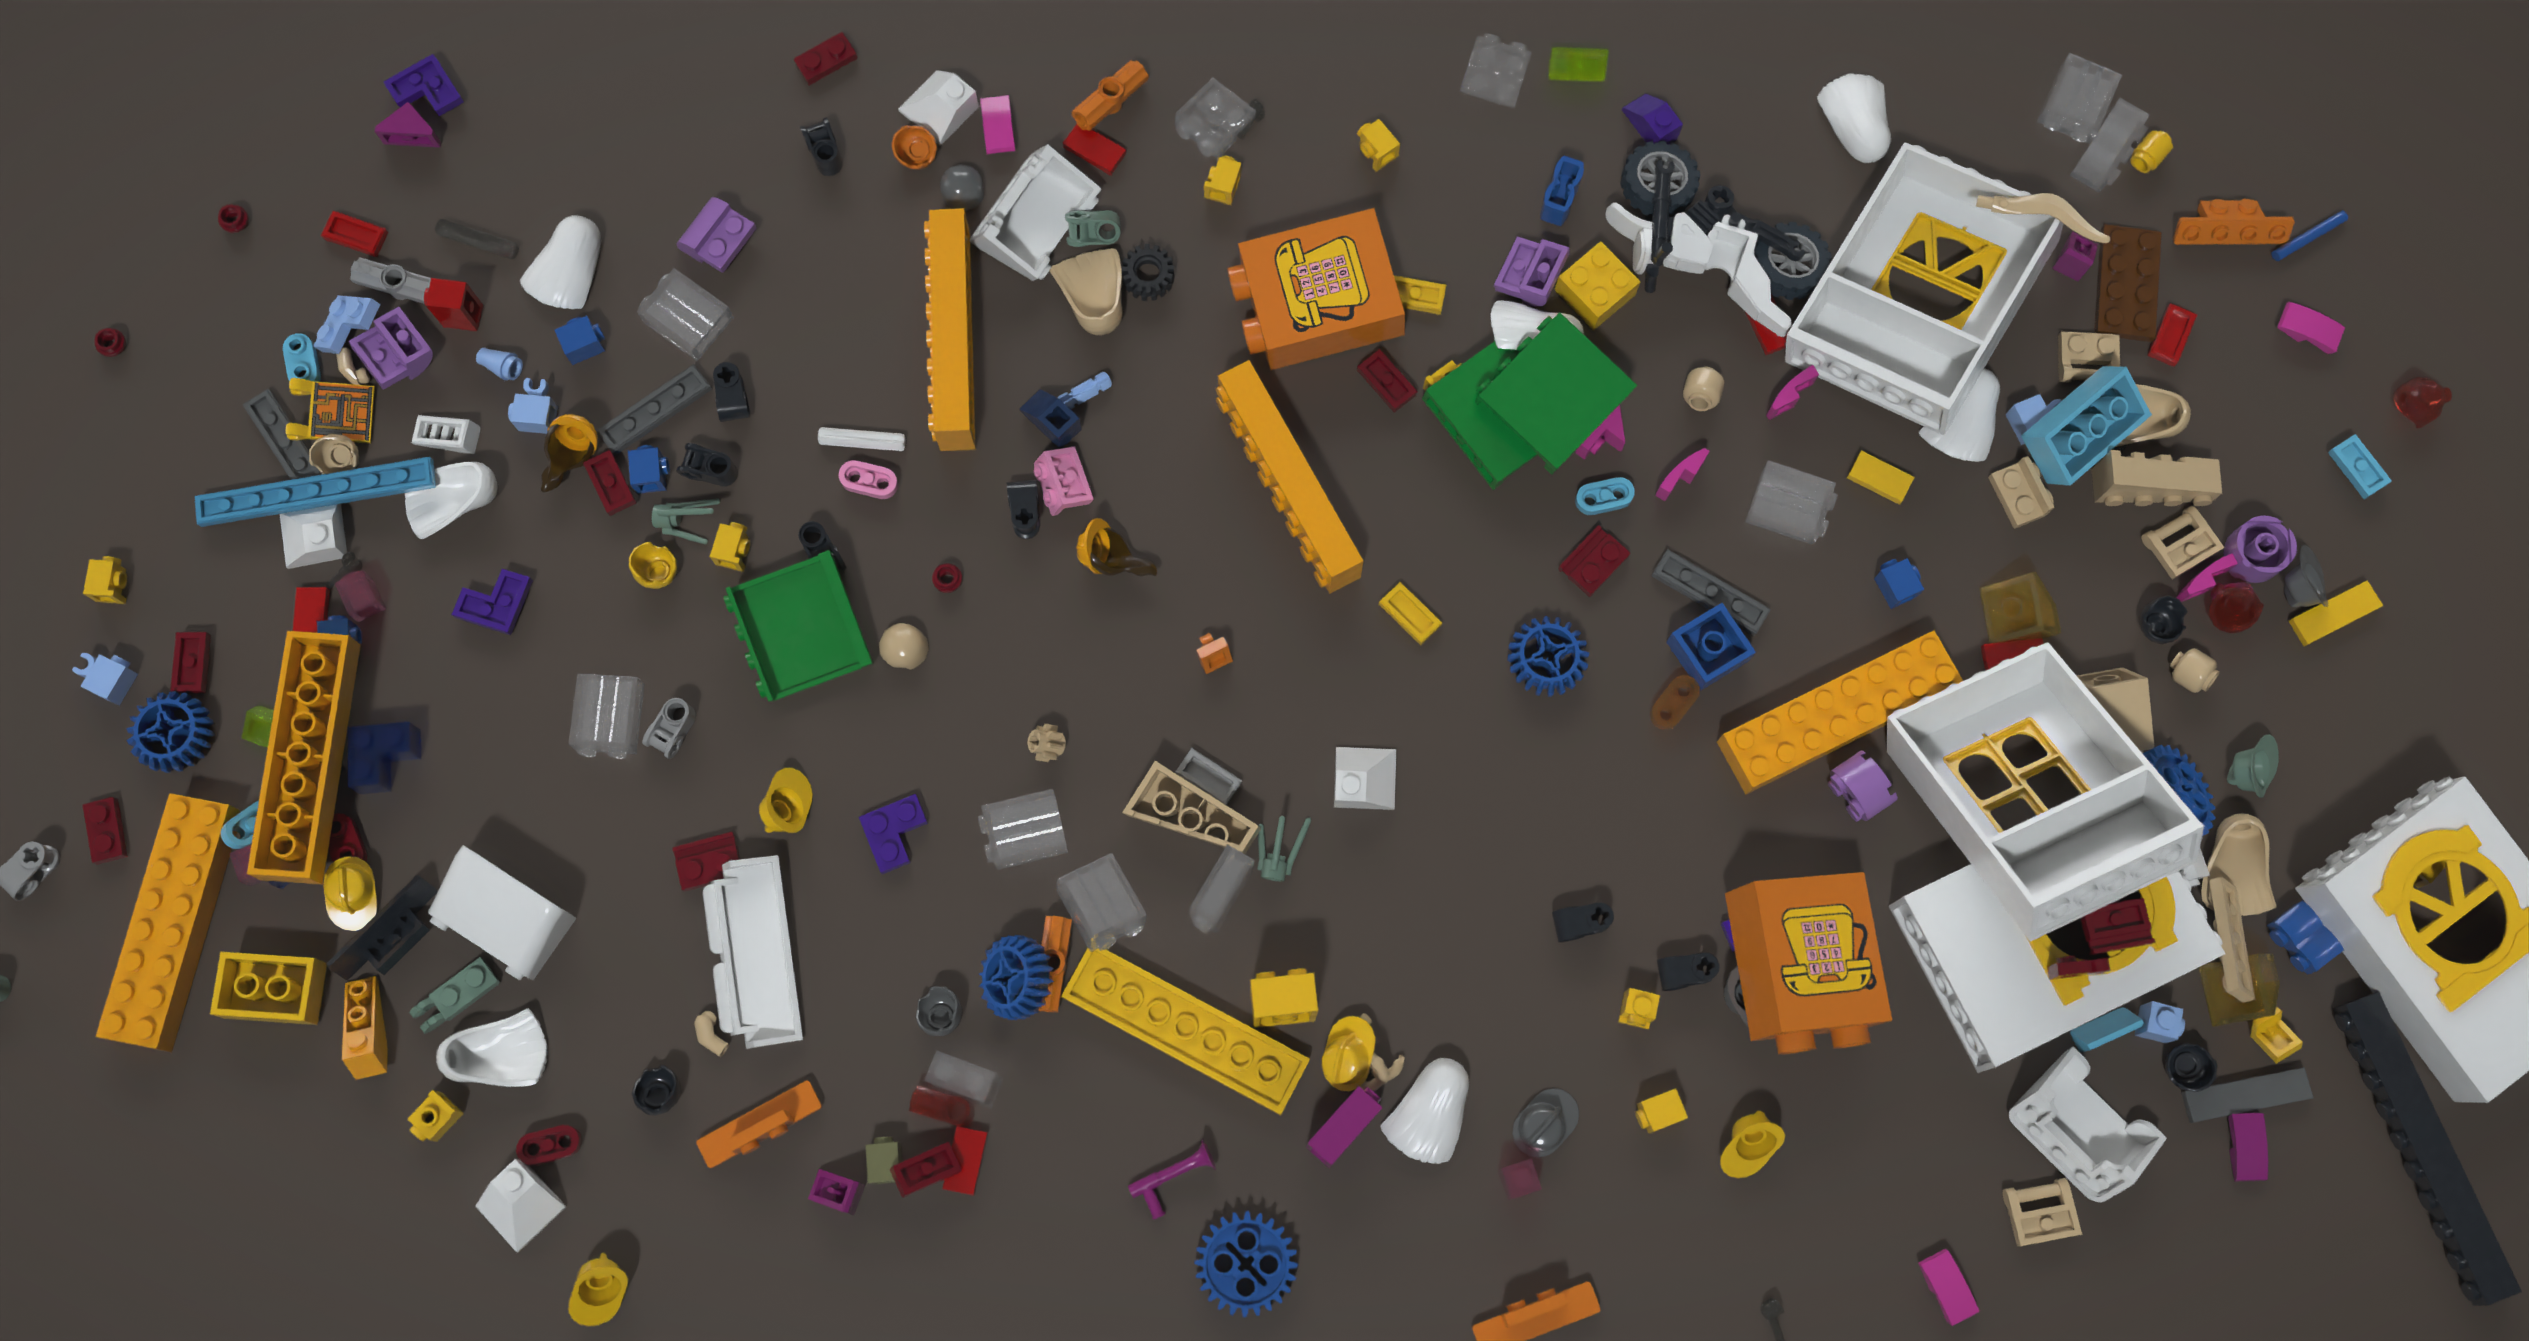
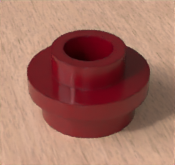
[218,204,249,233]
[94,328,126,357]
[932,563,962,593]

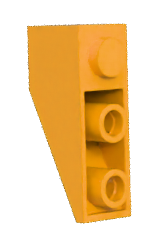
[342,976,388,1080]

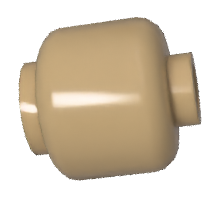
[1683,367,1724,411]
[2170,648,2220,693]

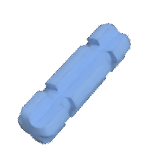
[1058,372,1112,409]

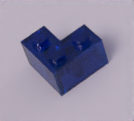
[348,722,421,794]

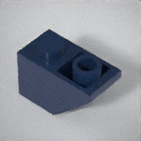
[1019,389,1082,449]

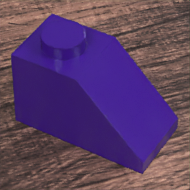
[1622,94,1683,145]

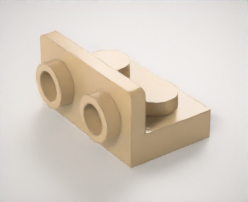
[1988,456,2054,529]

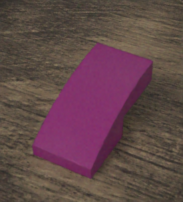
[2228,1113,2268,1181]

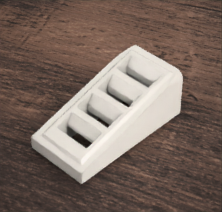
[411,415,480,454]

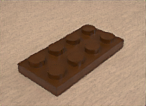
[2094,224,2162,342]

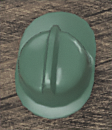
[2227,734,2279,798]

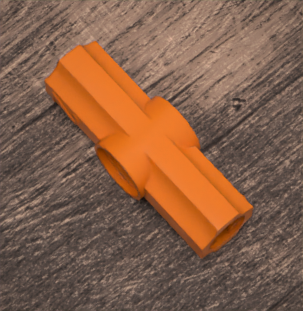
[1072,60,1149,131]
[1039,916,1073,1013]

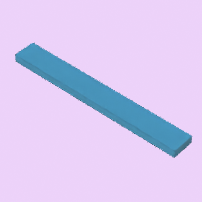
[195,457,436,527]

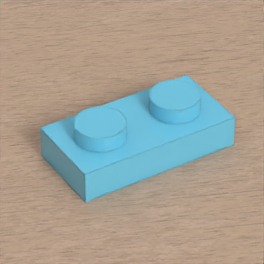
[2328,434,2392,499]

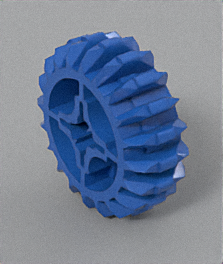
[1507,616,1589,697]
[126,691,214,773]
[978,935,1054,1020]

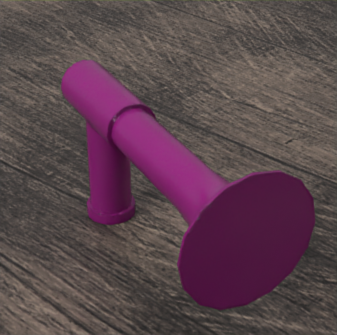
[1128,1139,1216,1220]

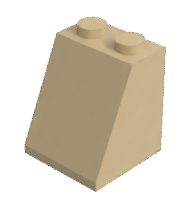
[2077,668,2154,754]

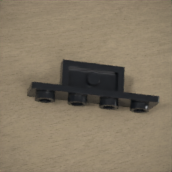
[326,875,437,980]

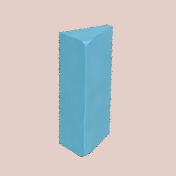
[2070,1007,2144,1053]

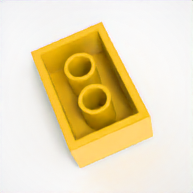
[210,952,327,1025]
[1250,968,1318,1028]

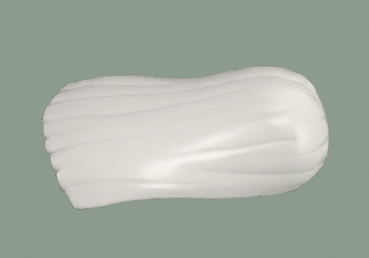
[1817,74,1891,163]
[520,215,601,309]
[1491,300,1584,350]
[1919,368,2000,462]
[405,462,498,539]
[436,1009,547,1087]
[1380,1058,1469,1164]

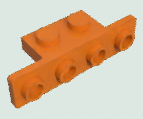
[2173,199,2295,245]
[696,1081,822,1168]
[1472,1282,1601,1341]

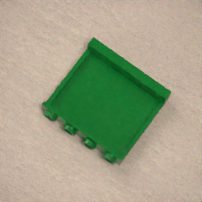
[1475,312,1637,475]
[1422,341,1538,490]
[723,550,874,702]

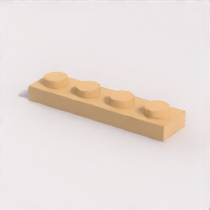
[2209,877,2255,1003]

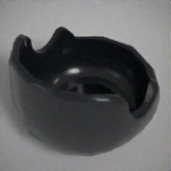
[2140,595,2188,644]
[2165,1043,2217,1092]
[632,1065,681,1115]

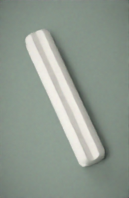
[818,427,906,451]

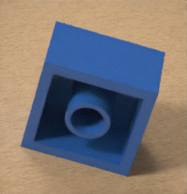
[1666,603,1756,691]

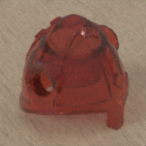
[2394,377,2452,429]
[2209,581,2264,633]

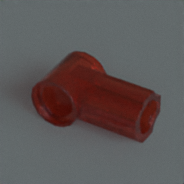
[909,1085,975,1127]

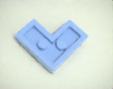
[313,295,381,354]

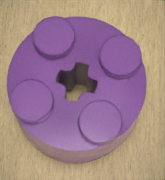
[2224,516,2297,583]
[1827,750,1898,822]

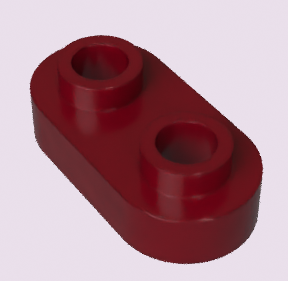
[328,813,367,862]
[516,1125,582,1166]

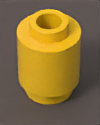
[2130,130,2173,173]

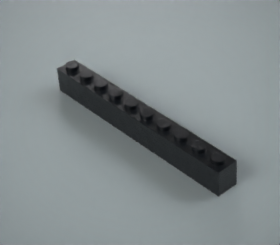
[2333,992,2522,1306]

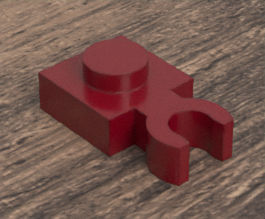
[2047,956,2110,980]

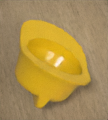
[759,768,813,833]
[324,856,377,931]
[1322,1016,1376,1091]
[1720,1110,1785,1178]
[568,1253,628,1326]

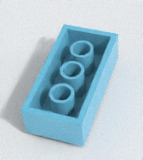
[2021,366,2152,486]

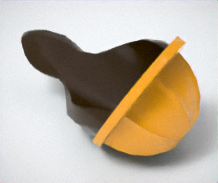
[541,414,598,493]
[1076,518,1157,577]

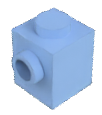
[2135,1001,2185,1043]

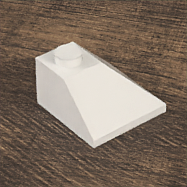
[898,70,979,146]
[280,504,348,569]
[1334,747,1396,810]
[476,1159,566,1252]

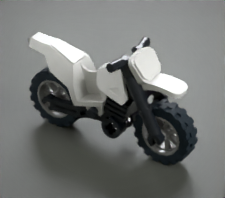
[1605,141,1832,337]

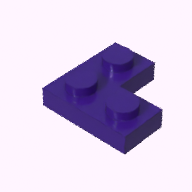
[383,54,464,116]
[451,569,533,635]
[859,794,928,874]

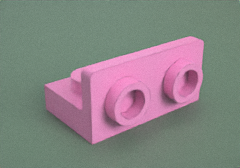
[1034,447,1094,516]

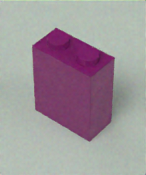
[1306,1086,1382,1168]

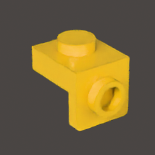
[2250,1007,2303,1064]

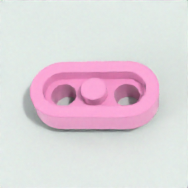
[839,460,898,499]

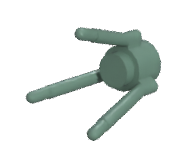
[652,499,720,544]
[1257,816,1311,882]

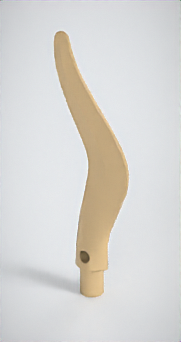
[1976,193,2110,243]

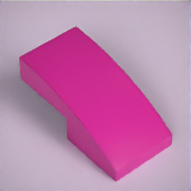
[980,95,1015,154]
[2277,302,2345,354]
[1766,365,1819,420]
[1655,448,1710,501]
[2177,553,2238,602]
[1918,1248,1980,1326]

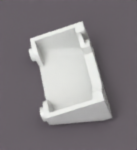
[970,144,1101,281]
[428,845,576,981]
[2009,1047,2167,1202]

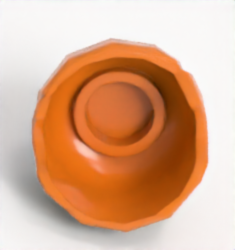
[891,125,938,169]

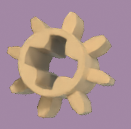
[1028,723,1066,762]

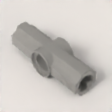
[350,257,431,304]

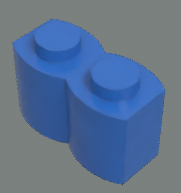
[1540,156,1584,226]
[2267,900,2344,975]

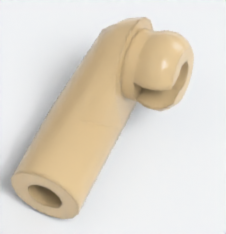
[336,347,371,385]
[694,1011,729,1057]

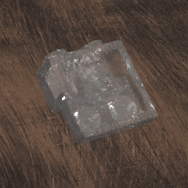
[1460,33,1532,108]
[1175,77,1256,159]

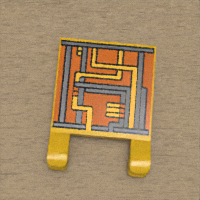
[285,378,375,444]

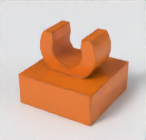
[1196,633,1233,674]

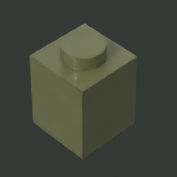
[866,1137,903,1185]

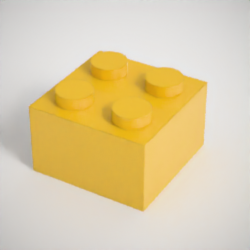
[1555,241,1641,331]

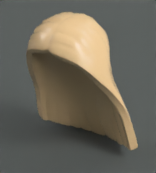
[1050,248,1122,336]
[2115,384,2191,447]
[2201,813,2277,916]

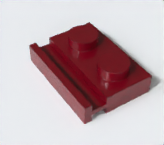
[1558,525,1631,597]
[672,832,740,892]
[2081,898,2156,956]

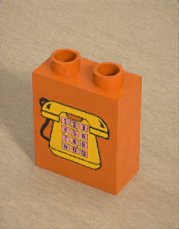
[1227,208,1405,370]
[1725,872,1893,1055]

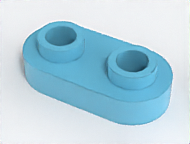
[283,333,321,382]
[1575,477,1635,515]
[221,801,259,849]

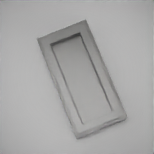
[1175,748,1242,806]

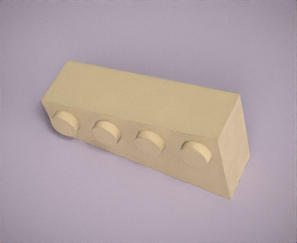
[2092,450,2222,506]
[1122,761,1261,854]

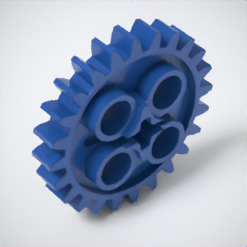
[2143,745,2216,836]
[1194,1211,1298,1317]

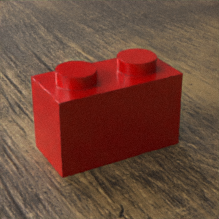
[424,278,483,332]

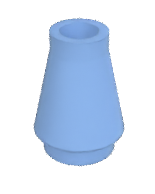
[476,347,523,381]

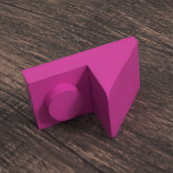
[1575,405,1625,460]

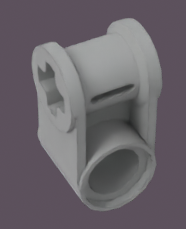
[642,698,696,759]
[0,841,60,901]

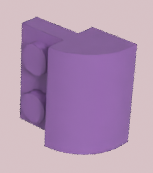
[677,197,757,273]
[1494,237,1570,307]
[349,307,433,390]

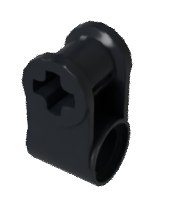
[800,117,843,176]
[713,362,750,422]
[676,443,738,487]
[1007,480,1040,539]
[798,521,847,570]
[1551,902,1614,943]
[1656,953,1720,991]

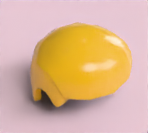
[629,542,677,589]

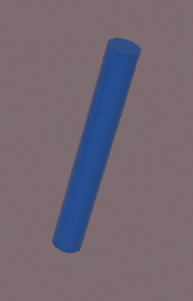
[2272,210,2348,261]

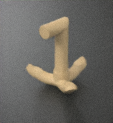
[1355,1013,1405,1091]

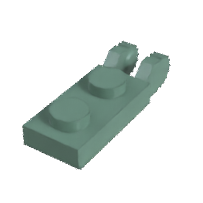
[409,957,501,1034]

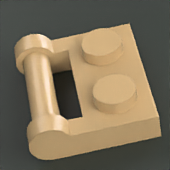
[2058,331,2120,382]
[2141,506,2225,579]
[2003,1178,2082,1247]

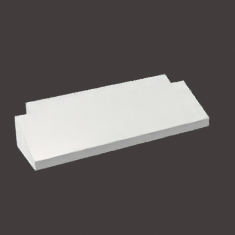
[703,855,803,1049]

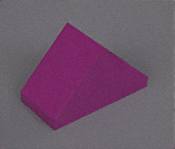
[375,102,441,148]
[2052,231,2098,282]
[808,1169,865,1215]

